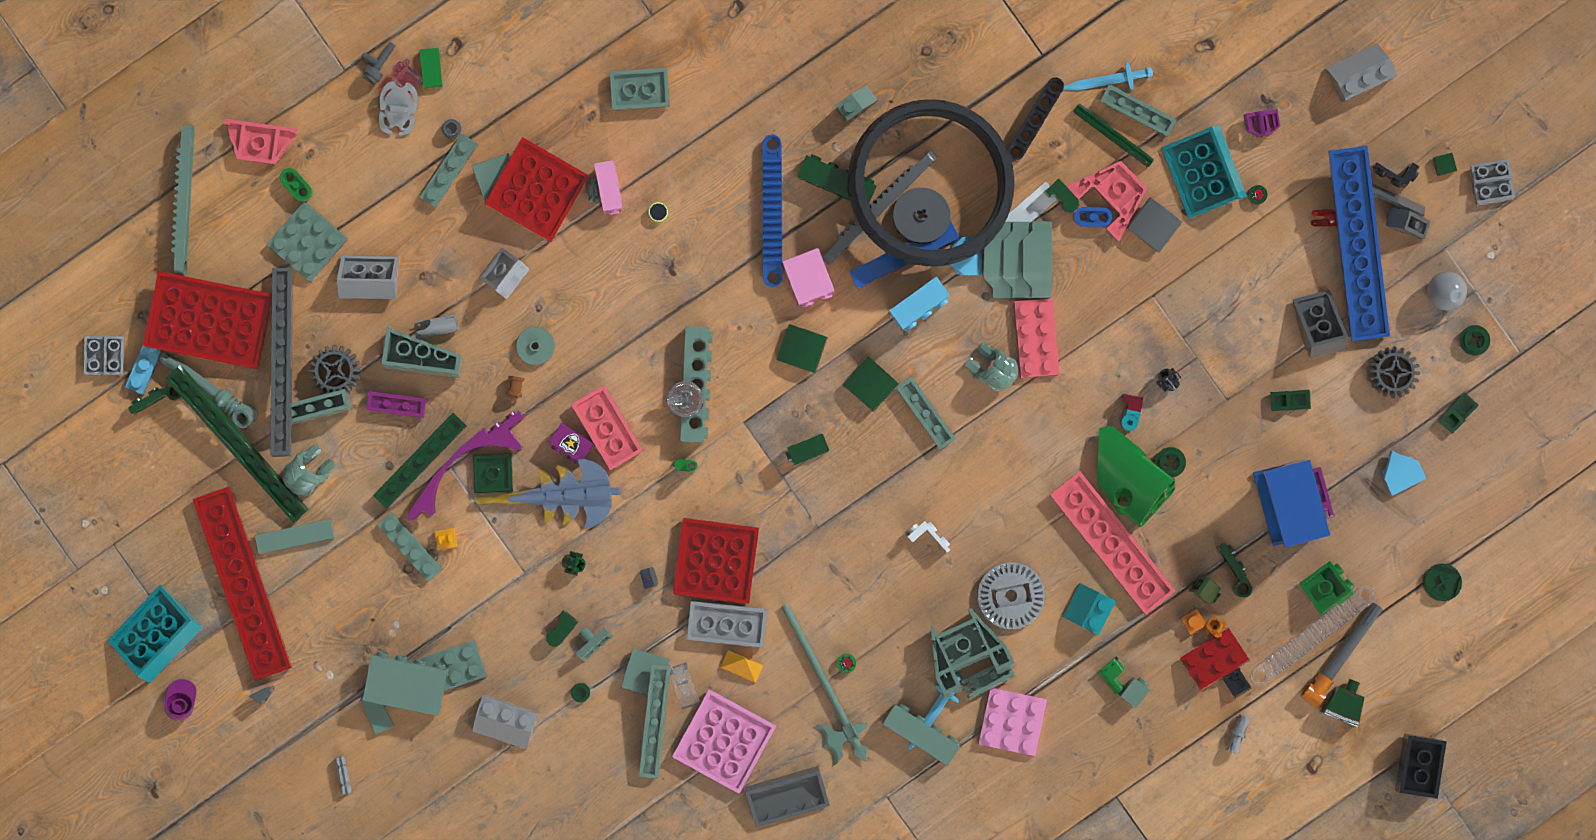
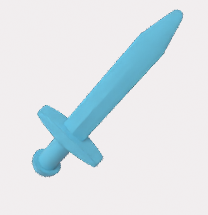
[1063,62,1153,90]
[908,673,963,750]

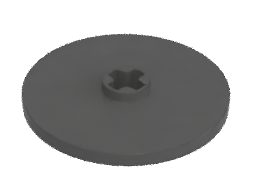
[893,188,950,244]

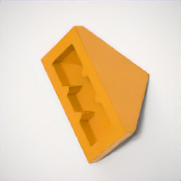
[720,650,763,683]

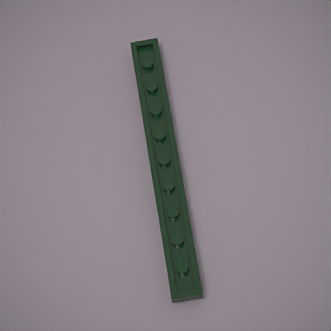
[165,365,309,523]

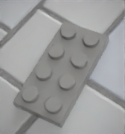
[687,601,767,648]

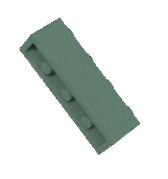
[270,389,353,425]
[883,703,960,766]

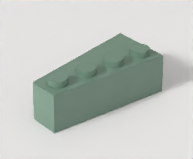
[382,327,463,378]

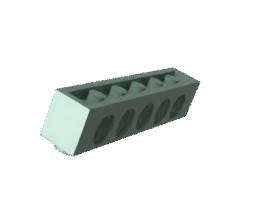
[680,326,713,443]

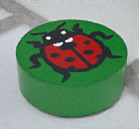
[837,653,856,673]

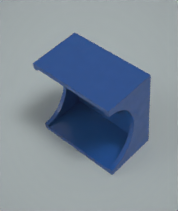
[1253,460,1330,548]

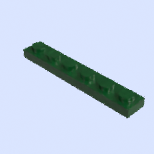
[373,413,467,509]

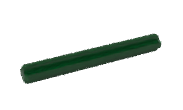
[1073,104,1154,167]

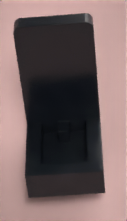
[1372,162,1420,188]

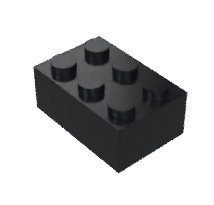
[1395,734,1447,799]

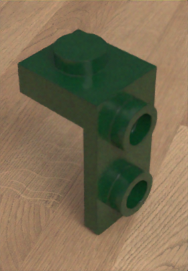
[785,434,829,465]

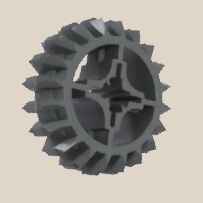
[309,345,362,394]
[1367,346,1420,398]

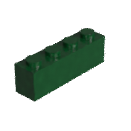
[797,154,877,204]

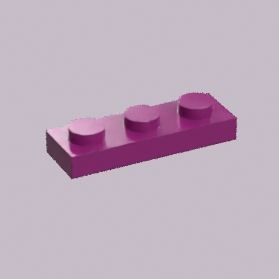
[366,391,427,418]

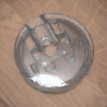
[667,381,703,417]

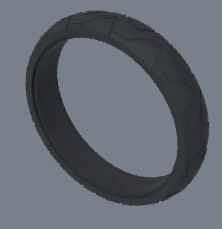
[848,99,1015,266]

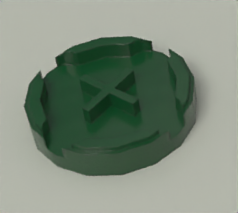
[1423,563,1462,602]

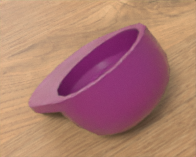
[164,679,197,721]

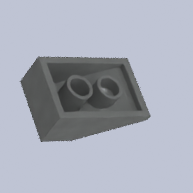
[1293,290,1349,358]

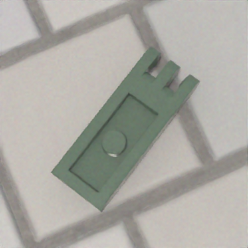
[960,665,1015,699]

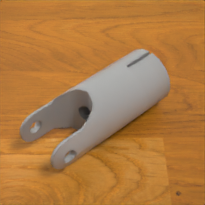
[414,314,459,338]

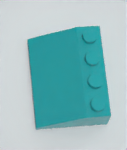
[1162,125,1247,219]
[107,585,203,683]

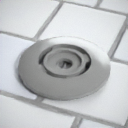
[977,562,1045,629]

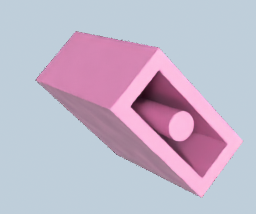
[782,248,835,307]

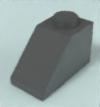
[1386,207,1430,239]

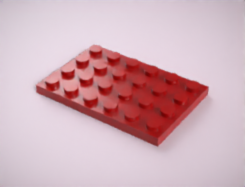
[143,271,272,369]

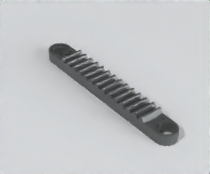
[822,151,937,265]

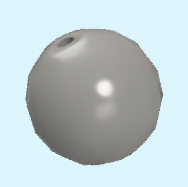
[1427,272,1468,311]

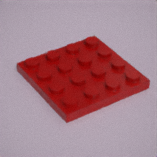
[484,137,589,242]
[673,518,759,604]

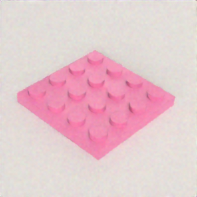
[672,689,776,794]

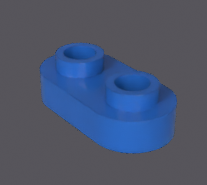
[1074,207,1112,227]

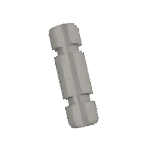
[334,756,352,794]

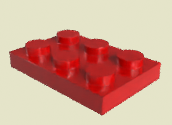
[1180,628,1250,691]

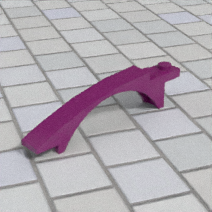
[407,411,525,521]

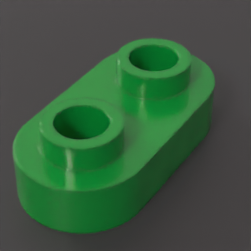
[280,168,313,202]

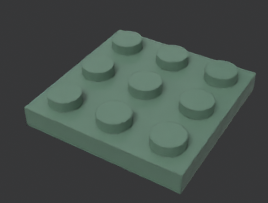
[267,202,348,282]

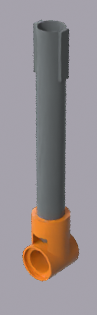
[1301,603,1383,708]

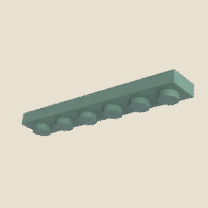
[639,663,671,779]

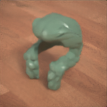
[965,343,1018,392]
[283,444,335,496]

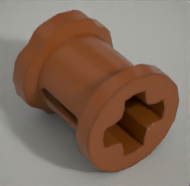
[505,376,525,397]

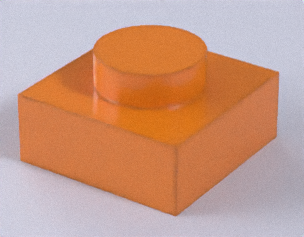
[1180,609,1206,635]

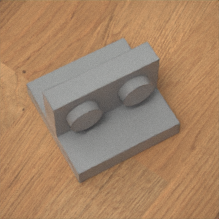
[479,248,530,299]

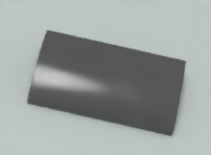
[745,766,830,827]

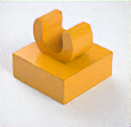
[435,528,457,550]

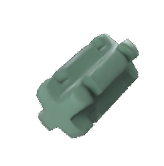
[588,179,599,202]

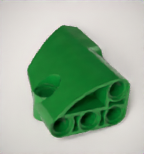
[1097,426,1176,528]

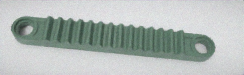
[171,125,195,276]

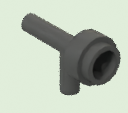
[361,42,396,84]

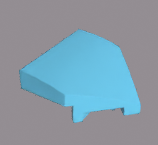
[950,237,982,276]
[1381,450,1426,496]

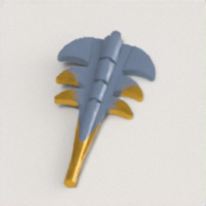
[477,459,621,528]

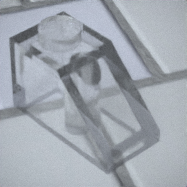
[670,662,700,709]

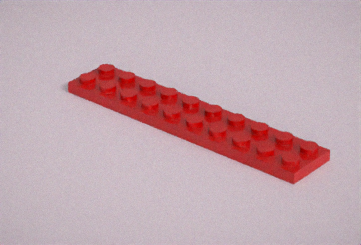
[193,486,292,681]

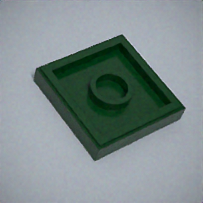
[473,453,513,493]

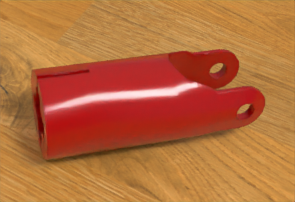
[1310,209,1337,227]

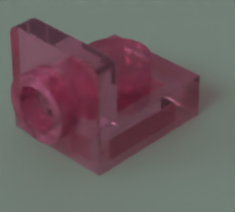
[392,58,423,93]

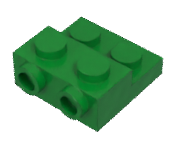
[1299,561,1355,615]

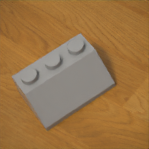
[1325,44,1398,103]
[337,256,399,299]
[472,695,539,749]

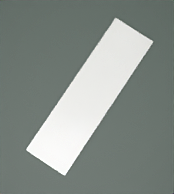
[1006,182,1057,222]

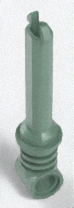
[160,353,258,428]

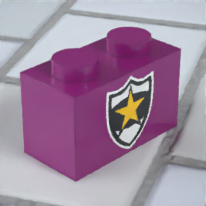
[549,423,595,464]

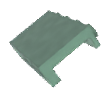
[363,651,449,716]

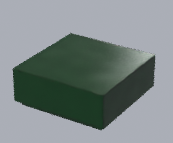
[1433,152,1457,176]

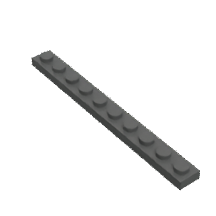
[270,267,293,457]

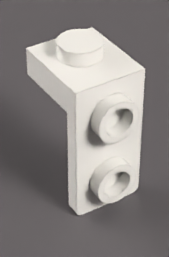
[907,521,950,553]

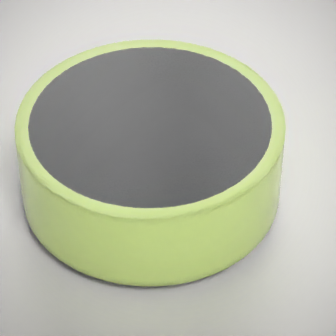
[649,202,668,222]

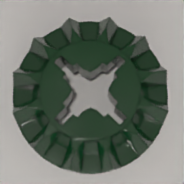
[1459,325,1490,356]
[1155,447,1186,478]

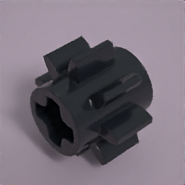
[1156,368,1181,392]

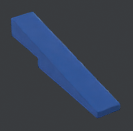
[849,221,960,290]

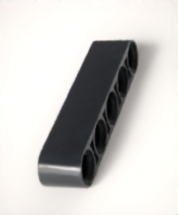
[1008,77,1064,162]

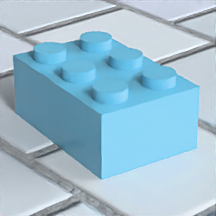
[888,277,950,332]

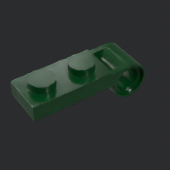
[128,384,183,415]
[1216,543,1252,598]

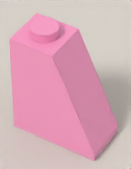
[594,160,623,215]

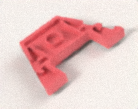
[1067,161,1147,242]

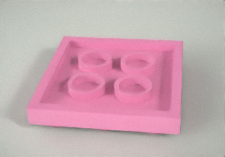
[978,688,1047,756]

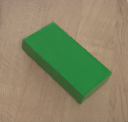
[420,48,443,88]

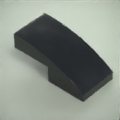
[1222,668,1251,699]

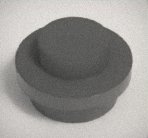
[442,119,461,139]

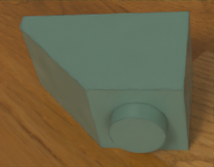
[836,85,878,123]

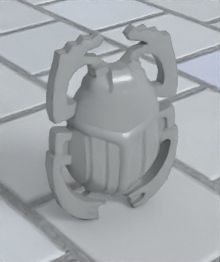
[379,81,418,136]

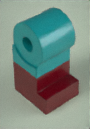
[1120,394,1143,431]

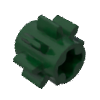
[562,551,586,576]

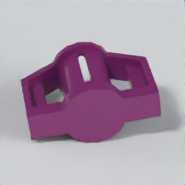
[1243,109,1280,137]

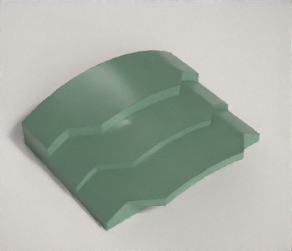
[984,221,1052,299]

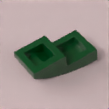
[1270,390,1311,411]
[1438,391,1479,434]

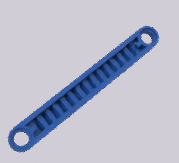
[763,134,782,288]

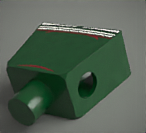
[1321,678,1364,727]

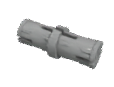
[1226,714,1251,754]

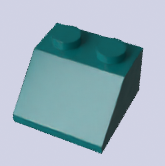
[1063,583,1116,635]

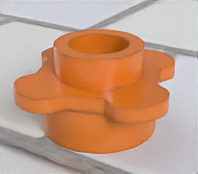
[1204,617,1227,638]

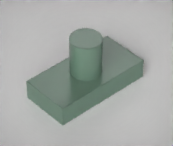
[576,627,613,661]

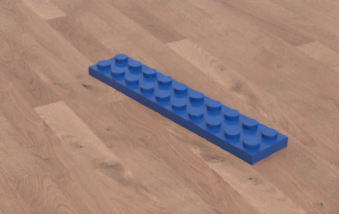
[1328,145,1390,341]

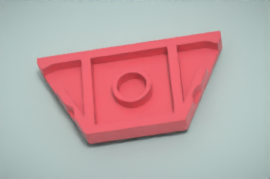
[224,119,299,165]

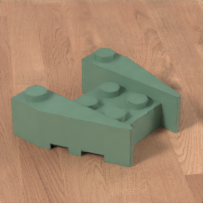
[931,608,1015,698]

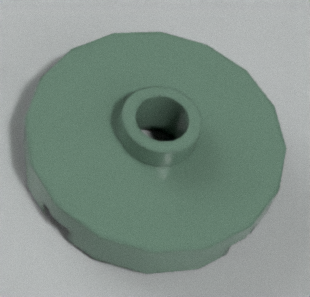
[516,327,555,365]

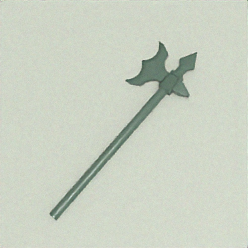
[782,604,868,766]

